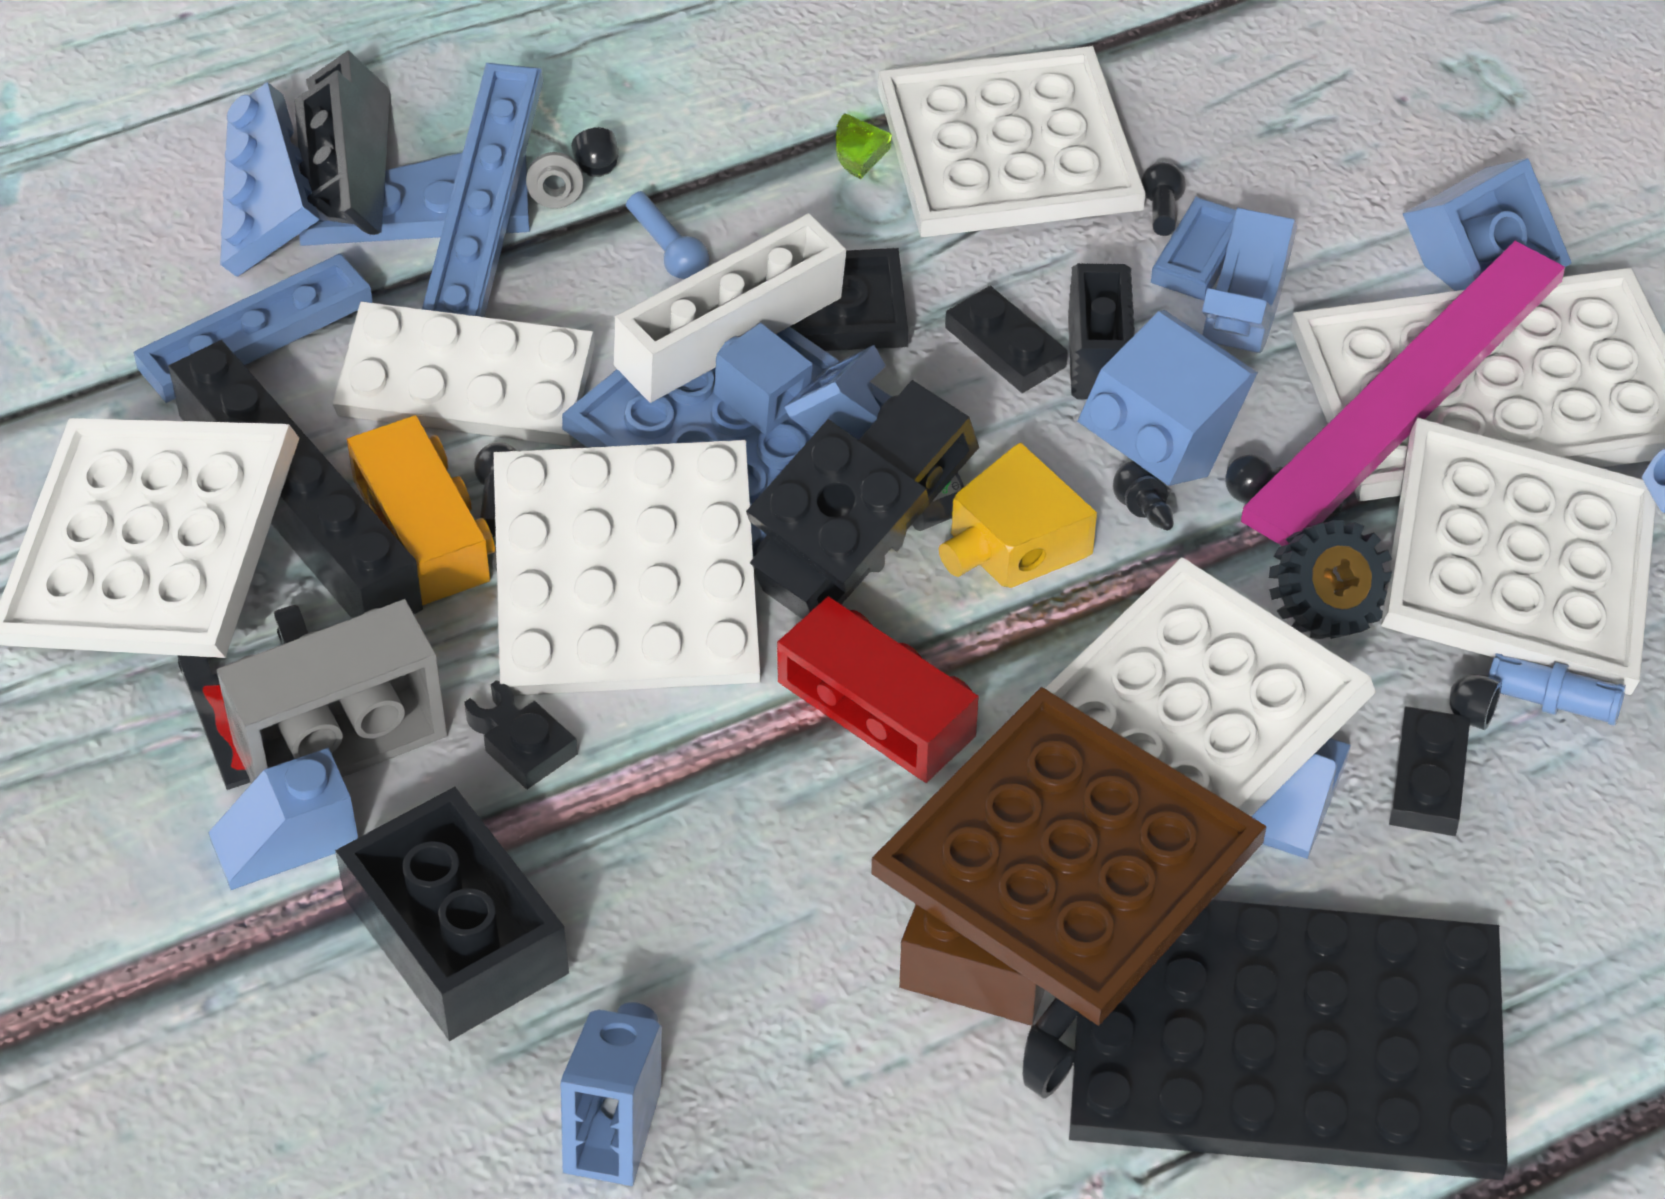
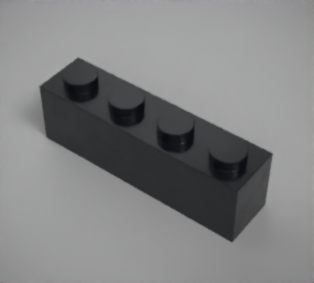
[750,380,979,619]

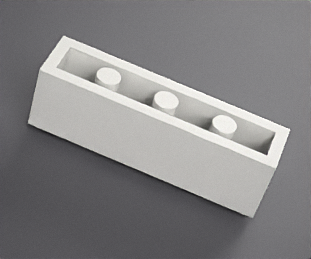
[614,213,846,403]

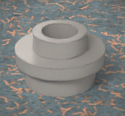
[526,152,583,208]

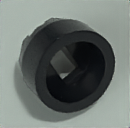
[571,127,619,177]
[1449,674,1502,730]

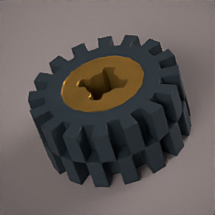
[1269,520,1392,639]

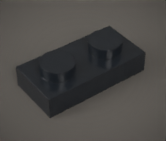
[945,285,1068,394]
[1389,706,1470,836]

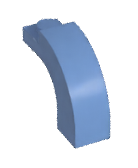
[1202,208,1297,353]

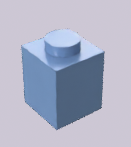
[714,322,813,435]

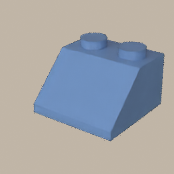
[1403,158,1572,291]
[1077,310,1258,486]

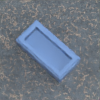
[1151,197,1236,301]

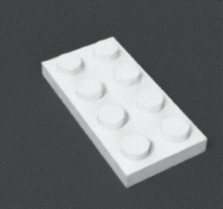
[333,301,595,446]

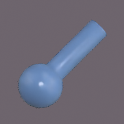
[626,191,709,279]

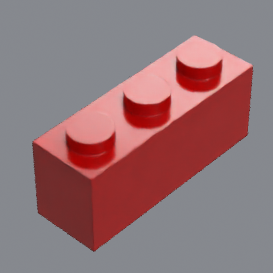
[777,596,979,783]

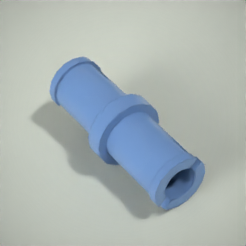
[1488,653,1626,726]

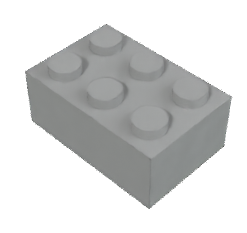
[216,599,447,784]

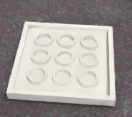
[878,46,1145,237]
[0,418,299,658]
[1381,418,1656,695]
[494,440,760,696]
[1045,557,1376,816]

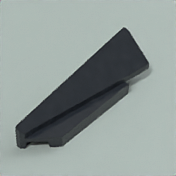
[294,50,390,235]

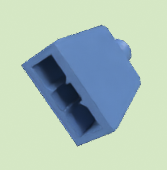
[561,1002,662,1186]

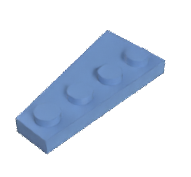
[220,82,320,277]
[299,153,530,246]

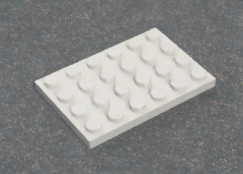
[1291,268,1665,502]

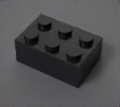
[335,787,569,1041]

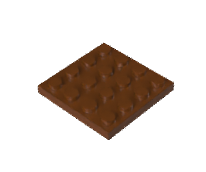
[871,686,1267,1026]

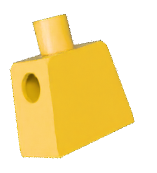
[939,442,1097,588]

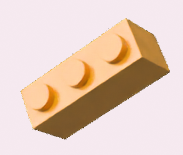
[346,415,495,606]

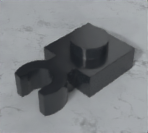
[464,680,578,790]

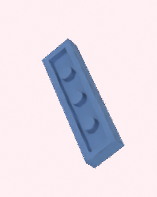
[133,253,373,403]

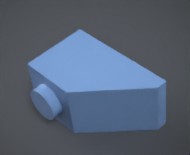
[208,748,358,890]

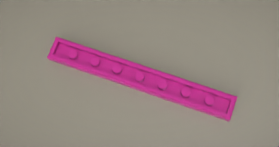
[1241,241,1565,546]

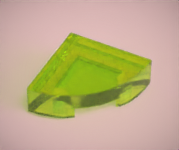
[835,113,891,180]

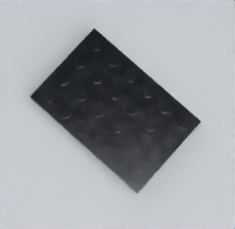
[1069,900,1508,1180]

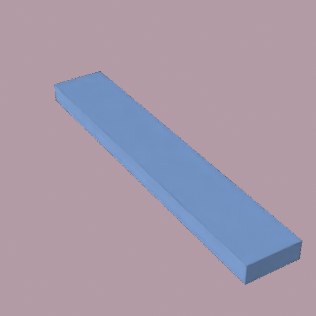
[422,62,543,317]

